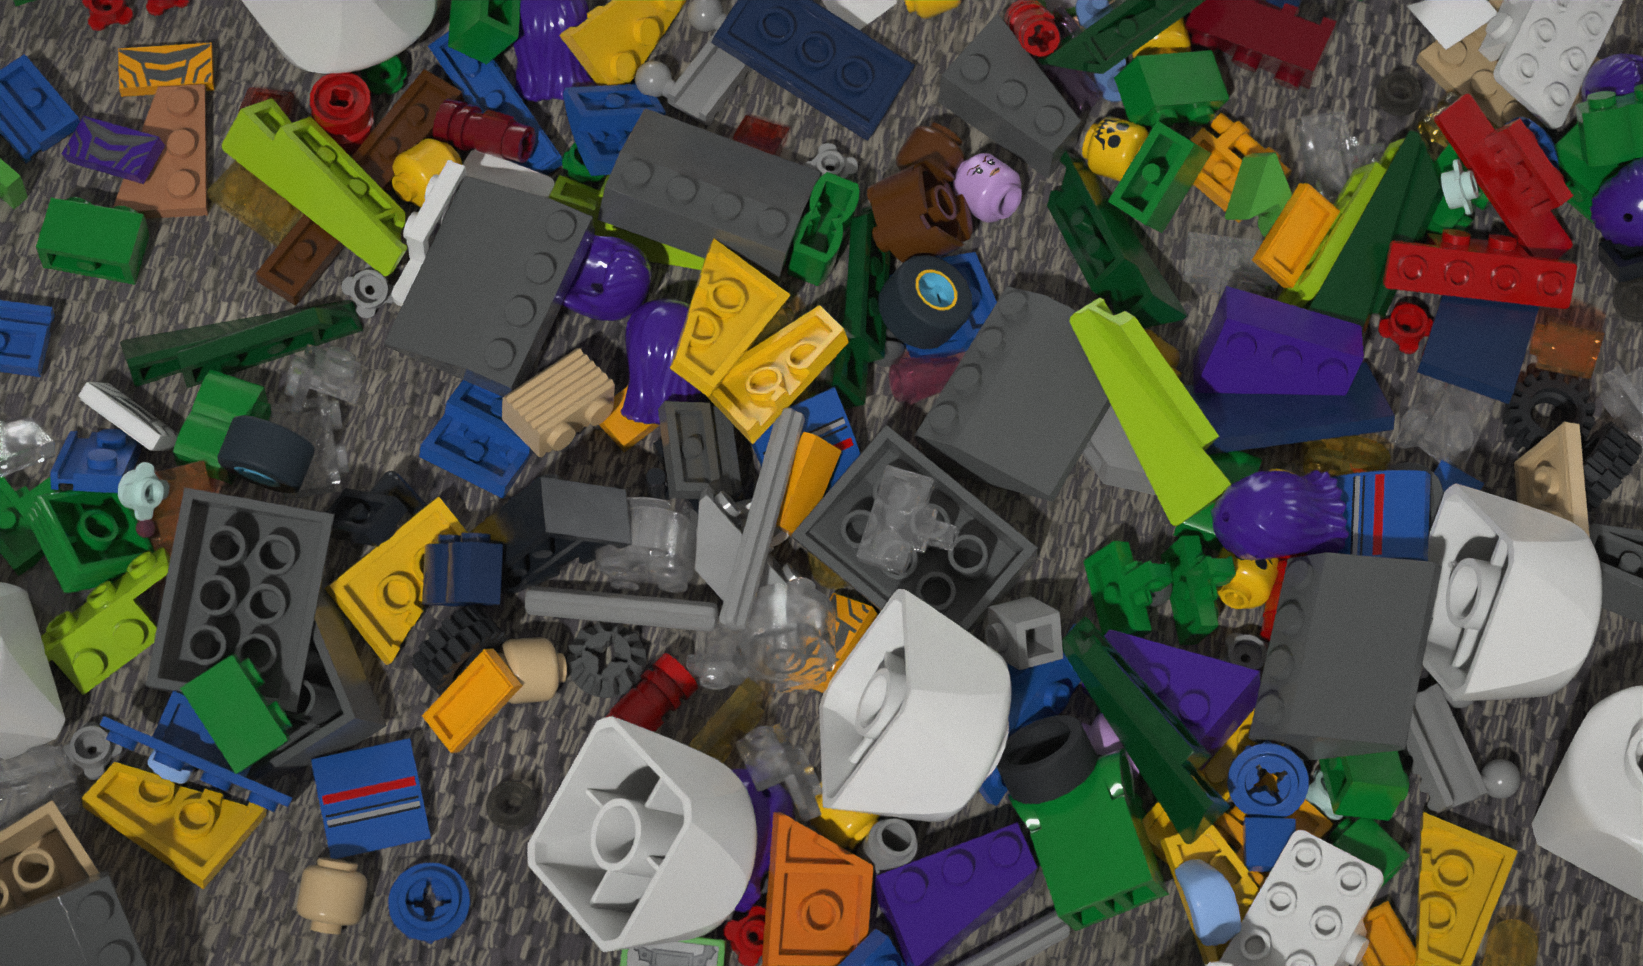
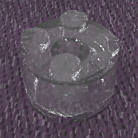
[596,497,698,593]
[736,577,836,693]

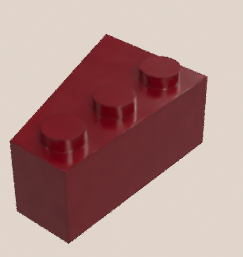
[1185,0,1337,91]

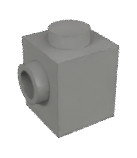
[985,596,1063,670]

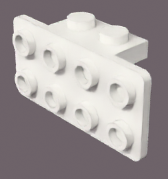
[1478,0,1623,129]
[392,150,554,307]
[1219,830,1384,966]

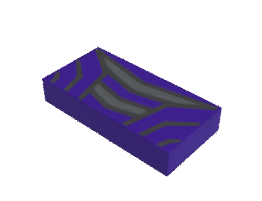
[62,116,165,184]

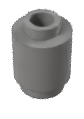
[856,818,918,883]

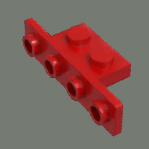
[1434,93,1573,259]
[1383,229,1577,309]

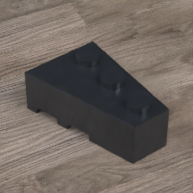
[469,474,632,594]

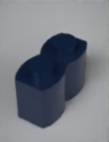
[422,533,503,607]

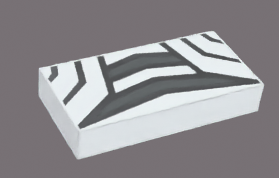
[78,382,179,451]

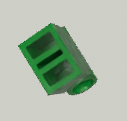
[1008,748,1169,931]

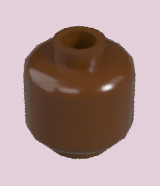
[896,123,965,185]

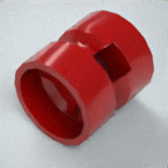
[310,73,375,155]

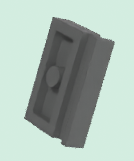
[658,401,742,500]

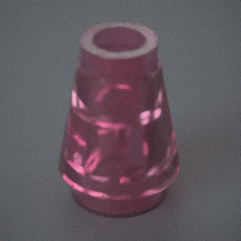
[889,357,960,405]

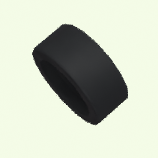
[997,715,1098,804]

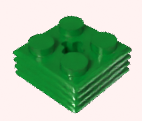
[26,490,156,593]

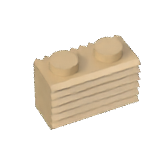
[502,348,615,457]

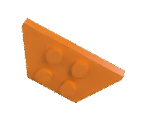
[762,812,873,966]

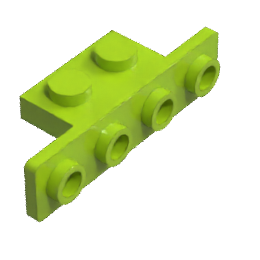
[41,547,170,695]

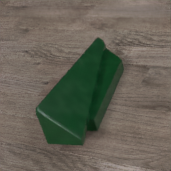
[1038,0,1206,74]
[1308,130,1444,341]
[1047,150,1188,328]
[822,205,891,410]
[120,300,363,388]
[1062,617,1230,844]

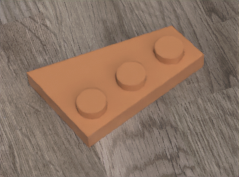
[113,84,208,219]

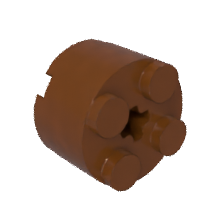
[867,158,972,263]

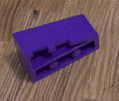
[1193,286,1364,395]
[1081,629,1261,771]
[874,822,1038,966]

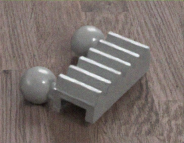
[635,0,753,126]
[1403,683,1521,813]

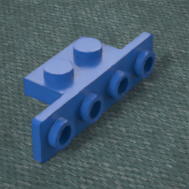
[979,623,1081,806]
[100,690,292,812]

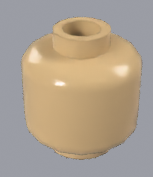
[497,637,567,704]
[297,857,367,935]

